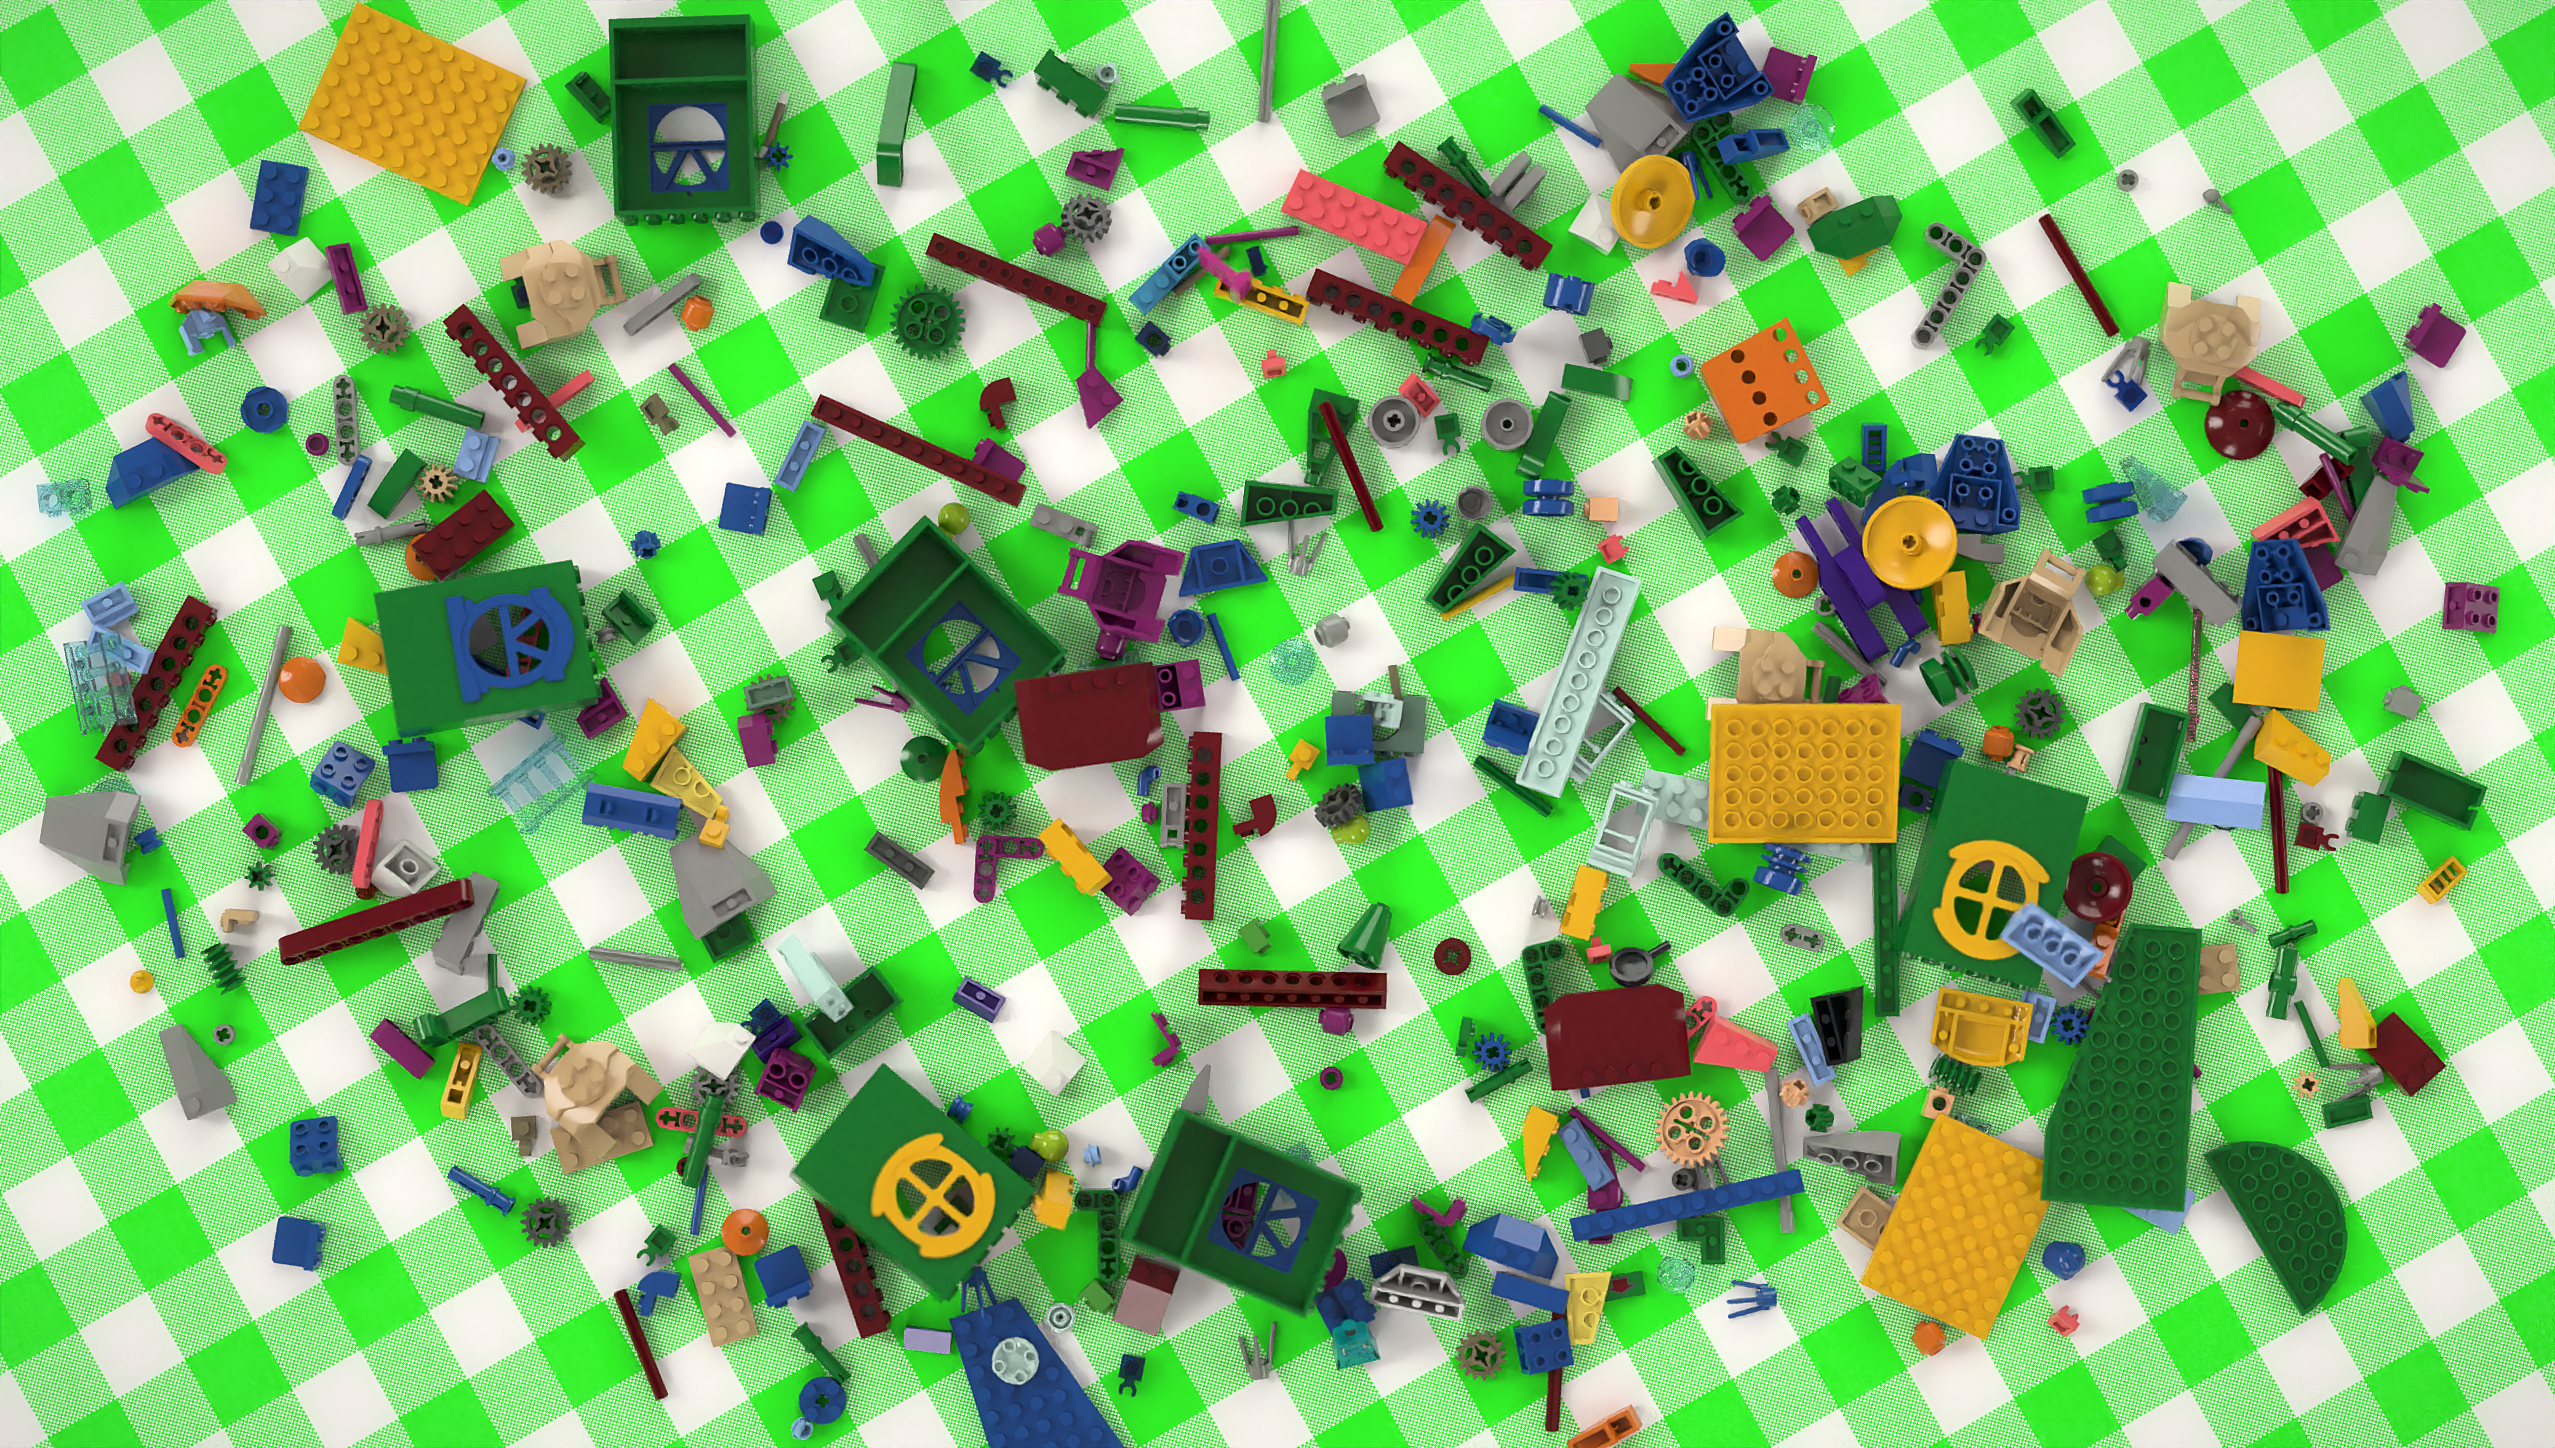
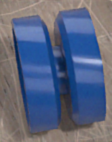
[1522,479,1574,517]
[2082,482,2139,523]

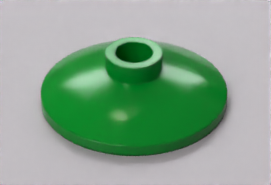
[900,736,947,783]

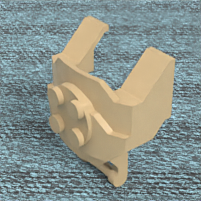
[499,240,628,350]
[2158,282,2261,406]
[1978,547,2086,678]
[1705,627,1825,721]
[530,1032,664,1160]

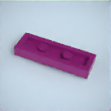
[324,242,368,315]

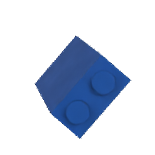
[1358,758,1414,813]

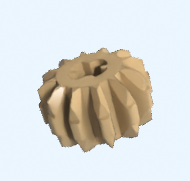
[418,463,458,503]

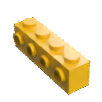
[1214,271,1310,328]

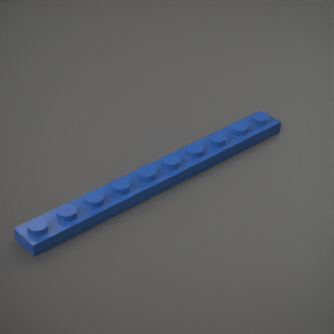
[1569,1168,1805,1242]

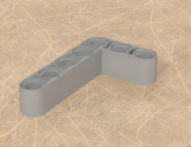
[1911,222,1987,349]

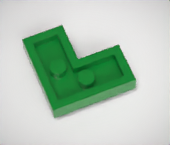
[1677,1216,1725,1265]

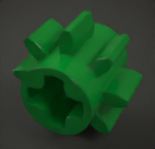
[1771,485,1800,516]
[244,862,276,891]
[1805,1104,1834,1133]
[987,1126,1016,1155]

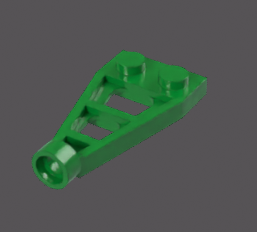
[1303,388,1360,487]

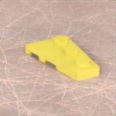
[650,744,724,820]
[1565,1271,1612,1345]

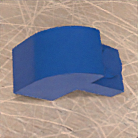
[1891,453,1937,495]
[636,1269,682,1317]

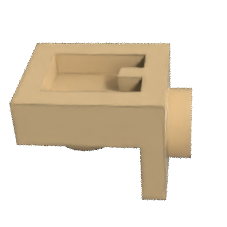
[1797,187,1839,225]
[220,908,259,933]

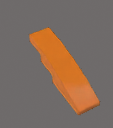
[1390,214,1456,305]

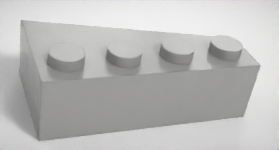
[2152,539,2243,628]
[431,871,501,976]

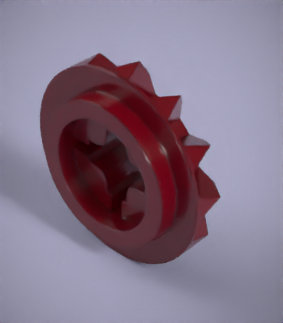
[1434,938,1471,976]

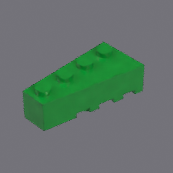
[1651,446,1745,541]
[1240,479,1339,527]

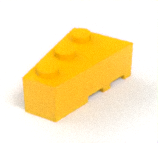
[337,617,388,675]
[2253,708,2331,787]
[1038,818,1113,897]
[1558,864,1610,941]
[1030,1168,1074,1230]

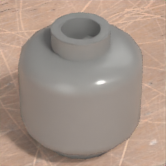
[1314,613,1350,648]

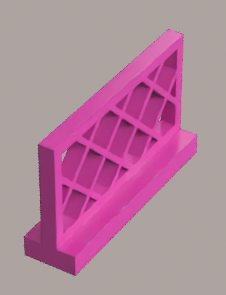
[1197,245,1253,305]

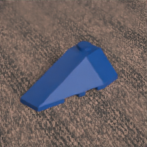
[787,214,875,287]

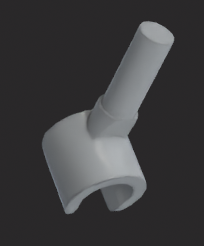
[2202,189,2233,214]
[2227,909,2257,934]

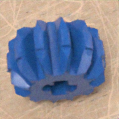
[1410,499,1450,539]
[2050,1005,2090,1045]
[1472,1032,1512,1072]

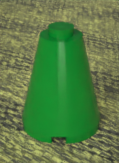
[1336,902,1392,970]

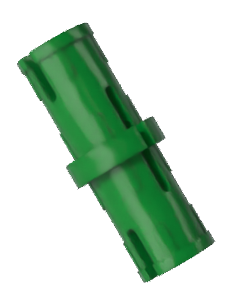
[2268,919,2318,949]

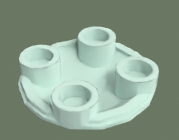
[992,1337,1039,1384]

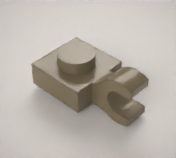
[639,392,680,436]
[511,1115,537,1157]

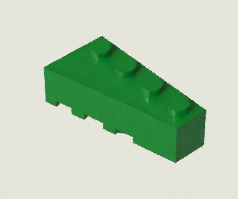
[1421,523,1517,613]

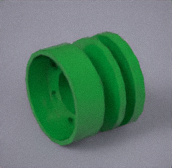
[1919,645,1979,707]

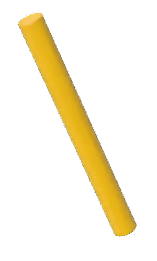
[1440,572,1515,622]

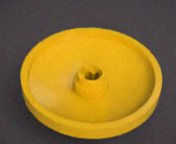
[1610,155,1695,249]
[1862,496,1958,590]

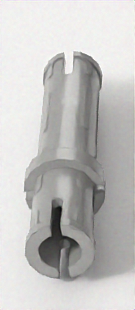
[354,519,427,548]

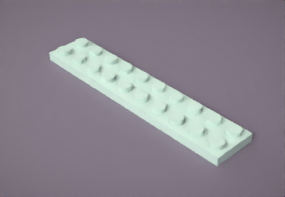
[1515,566,1643,799]
[1635,768,1869,864]

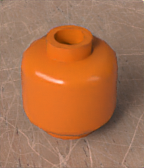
[681,295,715,332]
[1982,725,2014,761]
[1911,1320,1947,1357]

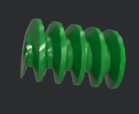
[200,943,247,995]
[1928,1053,1982,1097]

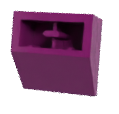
[1153,659,1206,713]

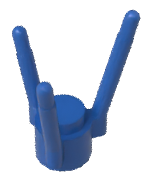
[1677,151,1713,200]
[961,1266,997,1319]
[1726,1280,1777,1319]

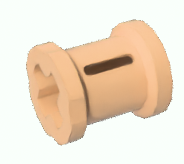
[2006,744,2035,773]

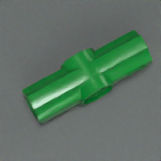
[2265,947,2300,1021]

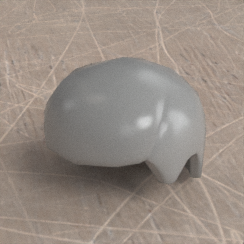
[1456,485,1492,521]

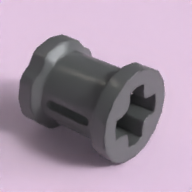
[1672,1168,1697,1191]

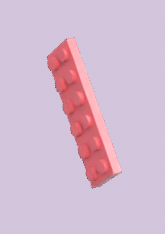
[1281,169,1428,267]

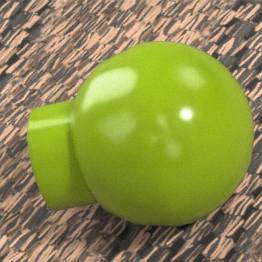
[938,502,970,540]
[2085,564,2125,596]
[1331,813,1370,845]
[1030,1130,1069,1162]

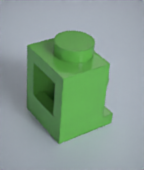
[1238,917,1272,954]
[1078,1278,1115,1316]

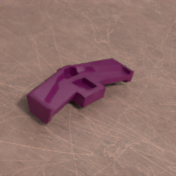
[1587,1149,1623,1244]

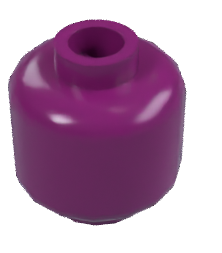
[1032,222,1068,257]
[1095,631,1128,662]
[1318,1008,1354,1036]

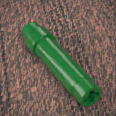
[1115,104,1210,131]
[389,385,485,430]
[2272,401,2358,465]
[681,1093,725,1189]

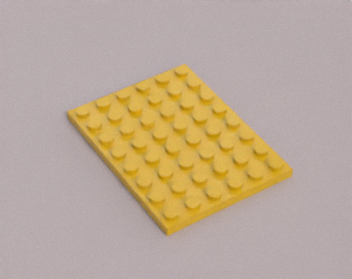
[298,2,528,207]
[1707,704,1902,843]
[1859,1112,2051,1341]

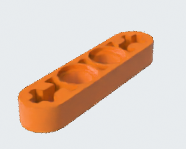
[172,664,229,748]

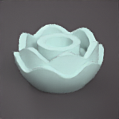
[1046,1303,1075,1333]

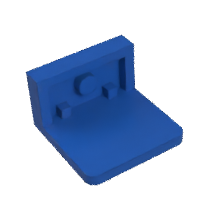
[1482,698,1540,756]
[1901,728,1965,789]
[382,737,439,793]
[309,741,376,810]
[290,1116,344,1177]
[272,1216,327,1272]
[754,1245,815,1309]

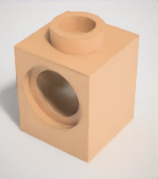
[1584,497,1618,522]
[1920,1086,1955,1119]

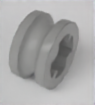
[2116,169,2139,192]
[1814,595,1835,617]
[594,627,618,644]
[2300,802,2324,823]
[1531,895,1549,919]
[212,1024,236,1045]

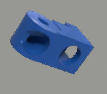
[1173,491,1221,526]

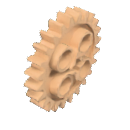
[1654,1091,1731,1168]

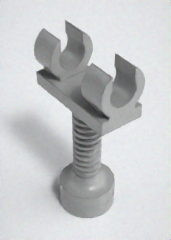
[684,1135,750,1168]

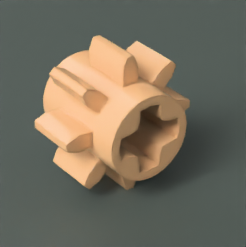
[1682,411,1713,440]
[2291,1070,2321,1099]
[1779,1079,1810,1108]

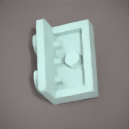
[1356,691,1403,729]

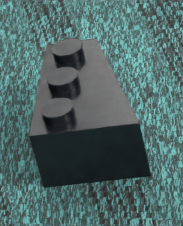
[1810,985,1864,1067]

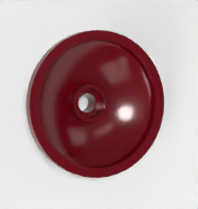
[2204,390,2275,460]
[2063,852,2133,923]

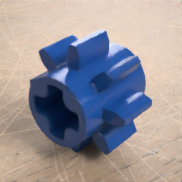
[763,142,793,172]
[630,530,661,559]

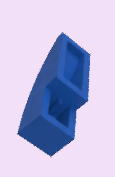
[1717,128,1790,164]
[1859,460,1904,527]
[1513,567,1589,596]
[1491,1271,1570,1314]

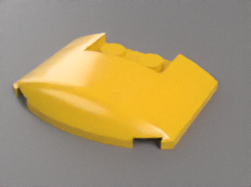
[1930,987,2034,1067]

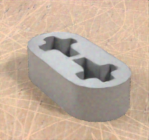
[1780,924,1825,952]

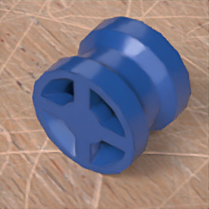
[134,827,164,855]
[946,1095,974,1124]

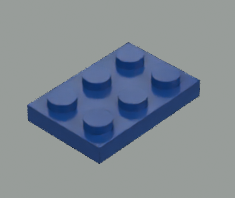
[249,159,309,237]

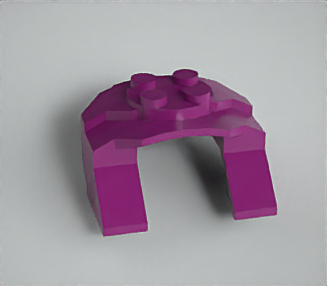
[1057,540,1185,644]

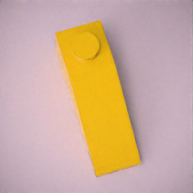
[441,1041,483,1121]

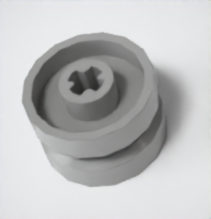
[1489,150,1547,211]
[1368,395,1419,449]
[1480,398,1533,452]

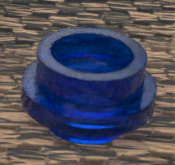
[760,221,784,245]

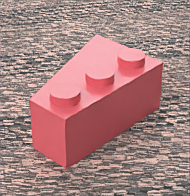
[2250,496,2340,548]
[1692,1014,1778,1072]

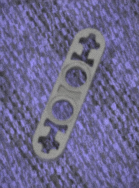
[623,272,703,336]
[333,375,360,466]
[474,1023,543,1098]

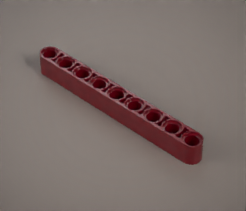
[278,879,475,966]

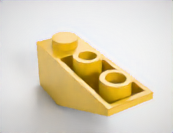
[2337,977,2377,1049]
[1522,1104,1560,1182]

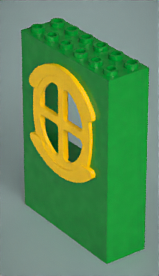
[1893,759,2089,992]
[789,1063,1036,1303]

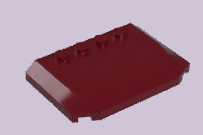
[1013,661,1164,772]
[1543,983,1691,1091]

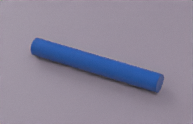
[1538,104,1602,149]
[1207,613,1240,681]
[161,888,186,959]
[690,1164,709,1235]

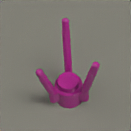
[854,685,910,713]

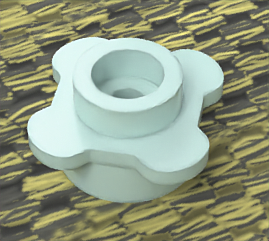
[1094,62,1121,88]

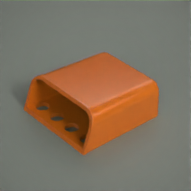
[1699,317,1831,445]

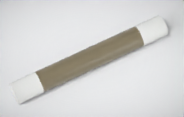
[759,91,790,160]

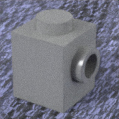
[2382,685,2423,720]

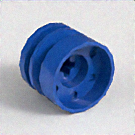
[1752,843,1812,897]

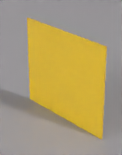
[2232,630,2325,712]

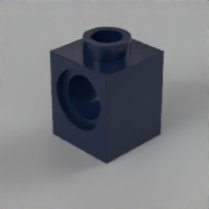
[1134,321,1172,359]
[1898,782,1933,815]
[1008,1144,1046,1181]

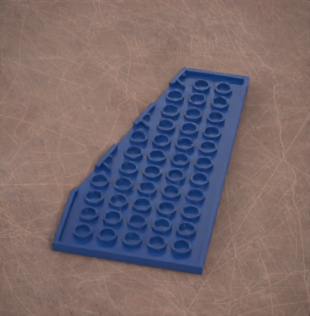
[949,1297,1125,1448]

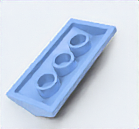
[2165,774,2266,830]
[2000,902,2104,989]

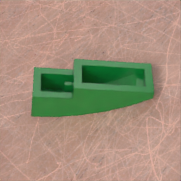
[2009,88,2076,159]
[1560,363,1633,402]
[367,448,428,520]

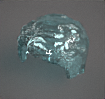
[1656,1256,1695,1295]

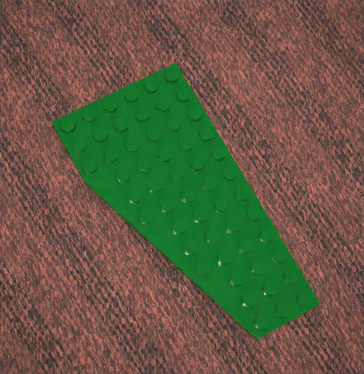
[2040,923,2202,1212]

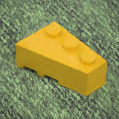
[1930,570,1974,646]
[622,697,688,782]

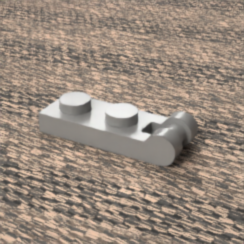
[1029,503,1098,548]
[1160,782,1187,849]

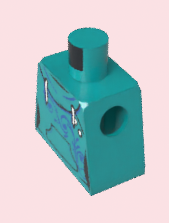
[1332,1319,1380,1370]

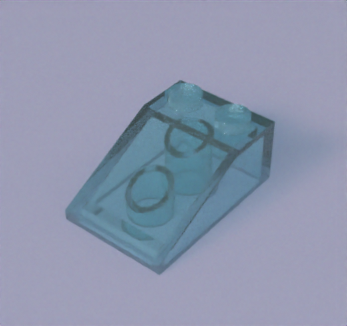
[2119,455,2188,523]

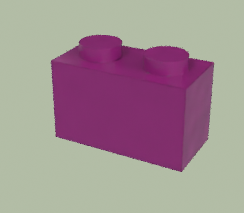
[738,712,779,768]

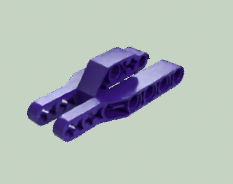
[1794,496,1929,664]

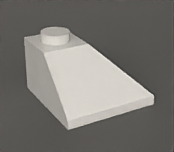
[1568,191,1620,256]
[267,237,333,303]
[370,839,441,897]
[686,1022,756,1082]
[1022,1030,1087,1097]

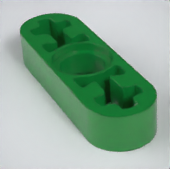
[1419,1219,1469,1279]

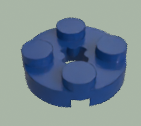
[1470,312,1517,346]
[240,386,289,434]
[799,1376,847,1424]

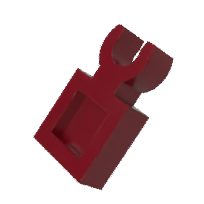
[2294,822,2339,851]

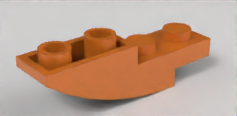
[939,748,969,844]
[2087,908,2127,980]

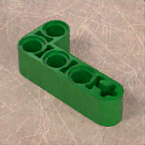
[1691,112,1753,204]
[1515,390,1572,480]
[2336,425,2374,513]
[1657,853,1750,917]
[1521,940,1566,1035]
[413,987,512,1048]
[1074,1188,1120,1282]

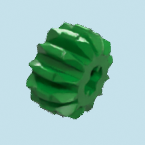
[1548,571,1589,611]
[978,792,1017,831]
[511,986,552,1026]

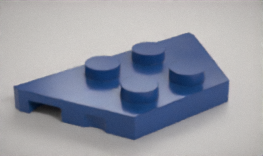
[1179,539,1268,597]

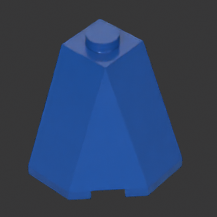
[2360,370,2415,443]

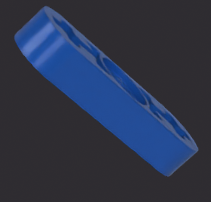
[332,454,372,520]

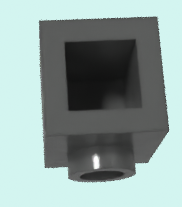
[1578,327,1613,366]

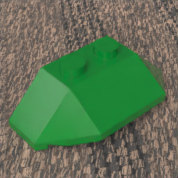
[1807,195,1902,260]

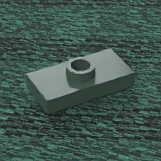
[743,675,795,710]

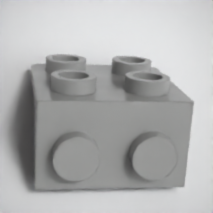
[1320,73,1380,138]

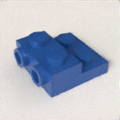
[1314,1276,1377,1338]

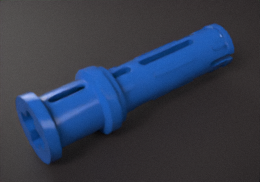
[447,1165,517,1217]

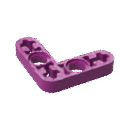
[973,835,1044,903]

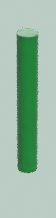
[488,954,498,1024]
[2294,1000,2330,1068]

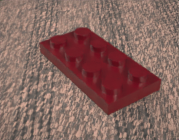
[411,489,515,582]

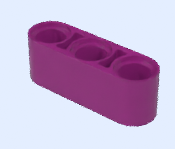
[369,1018,436,1080]

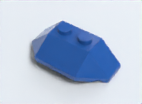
[105,437,200,510]
[1462,1212,1559,1280]

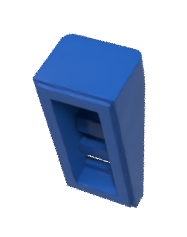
[1861,423,1887,472]

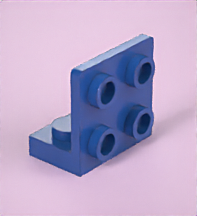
[718,482,773,537]
[1325,714,1374,766]
[1513,1318,1574,1375]

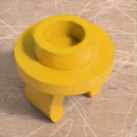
[130,970,154,994]

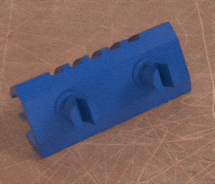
[582,782,684,840]

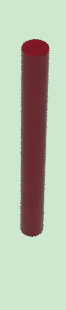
[1612,686,1686,756]

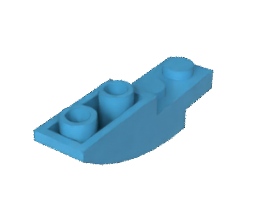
[1128,233,1211,316]

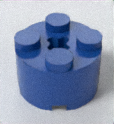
[1543,273,1595,316]

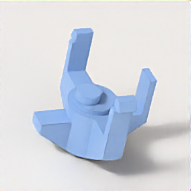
[179,307,236,357]

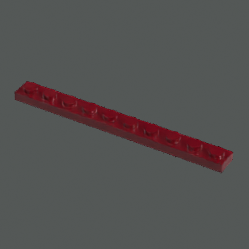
[810,394,1028,508]

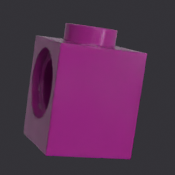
[242,813,283,849]

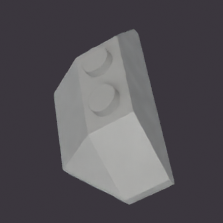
[1368,1264,1466,1322]

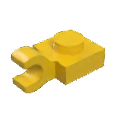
[1836,248,1879,277]
[1285,739,1320,781]
[699,804,731,849]

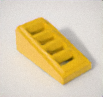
[2415,855,2468,905]

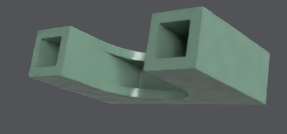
[1331,690,1427,757]

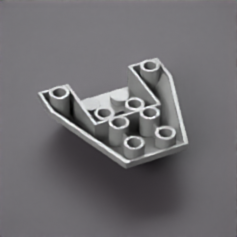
[1585,73,1700,174]
[39,790,142,886]
[669,829,778,941]

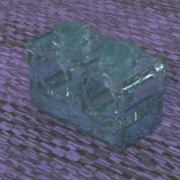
[36,479,92,518]

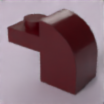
[979,377,1017,432]
[2298,457,2355,501]
[1232,794,1277,838]

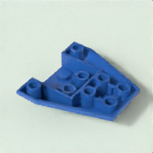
[1661,12,1775,123]
[1927,433,2021,536]
[2241,538,2331,633]

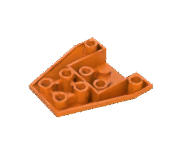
[168,280,267,320]

